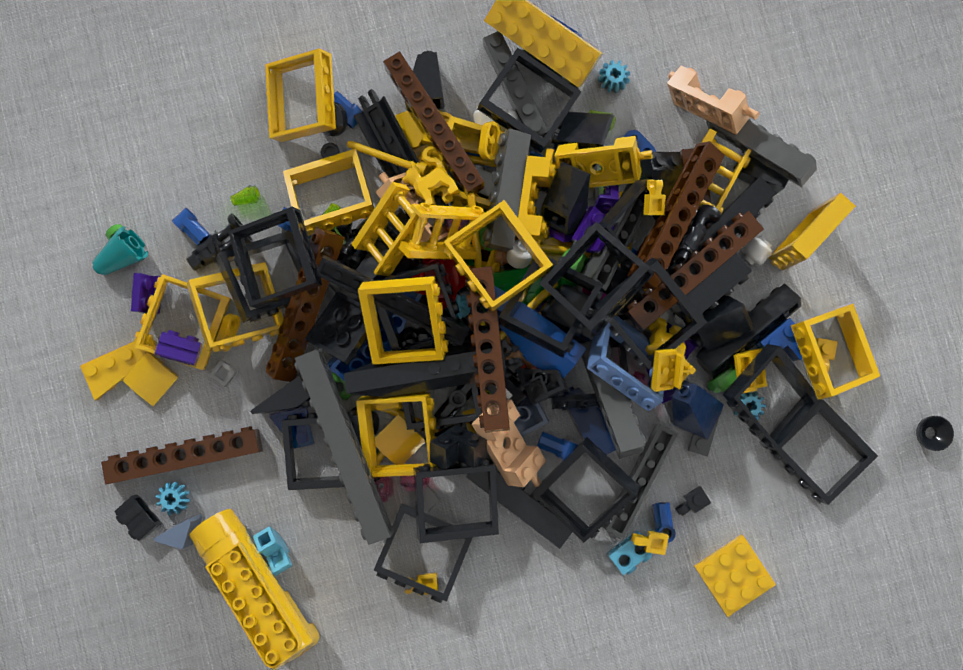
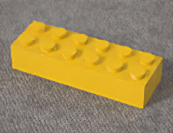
[484,0,603,87]

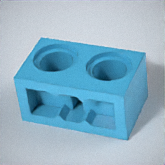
[607,530,652,575]

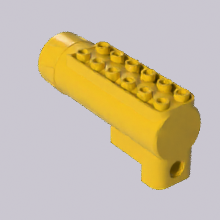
[189,509,319,670]

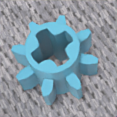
[447,294,471,319]

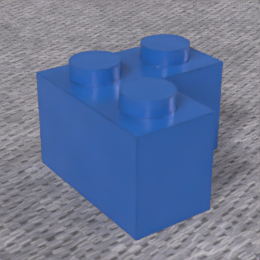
[755,318,802,361]

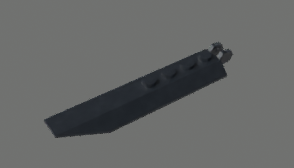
[354,89,436,219]
[344,338,522,397]

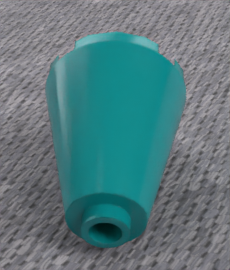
[92,226,148,276]

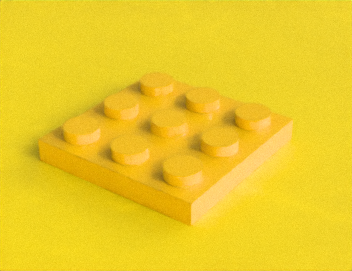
[694,534,776,617]

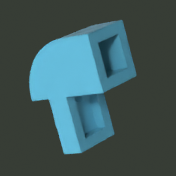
[253,526,293,576]

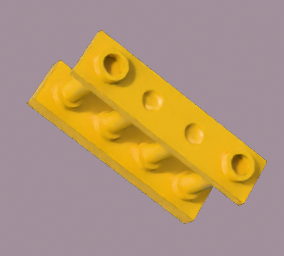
[699,129,751,213]
[352,182,429,276]
[399,203,485,259]

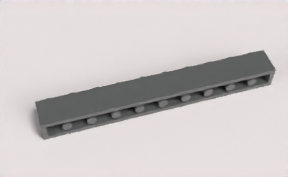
[295,348,394,545]

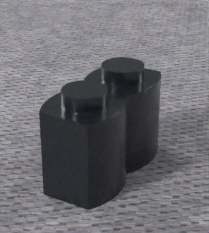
[114,495,161,541]

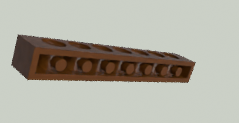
[383,51,485,196]
[627,141,725,289]
[624,211,764,332]
[266,227,345,382]
[465,266,510,433]
[101,426,263,485]

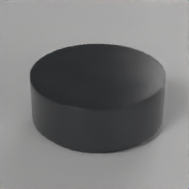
[321,143,340,158]

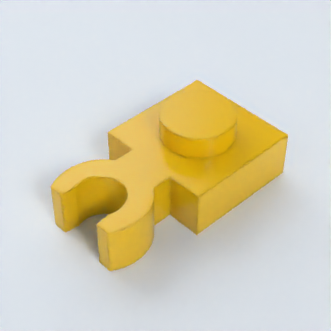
[405,573,439,595]

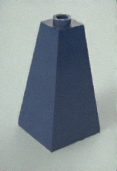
[672,380,724,440]
[562,386,615,455]

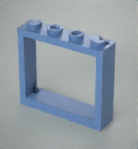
[587,315,664,412]

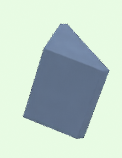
[514,396,550,436]
[154,514,202,550]

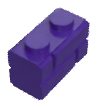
[155,330,203,367]

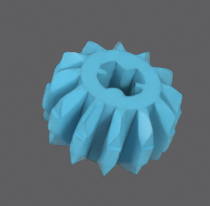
[598,59,631,93]
[734,391,766,420]
[155,482,190,515]

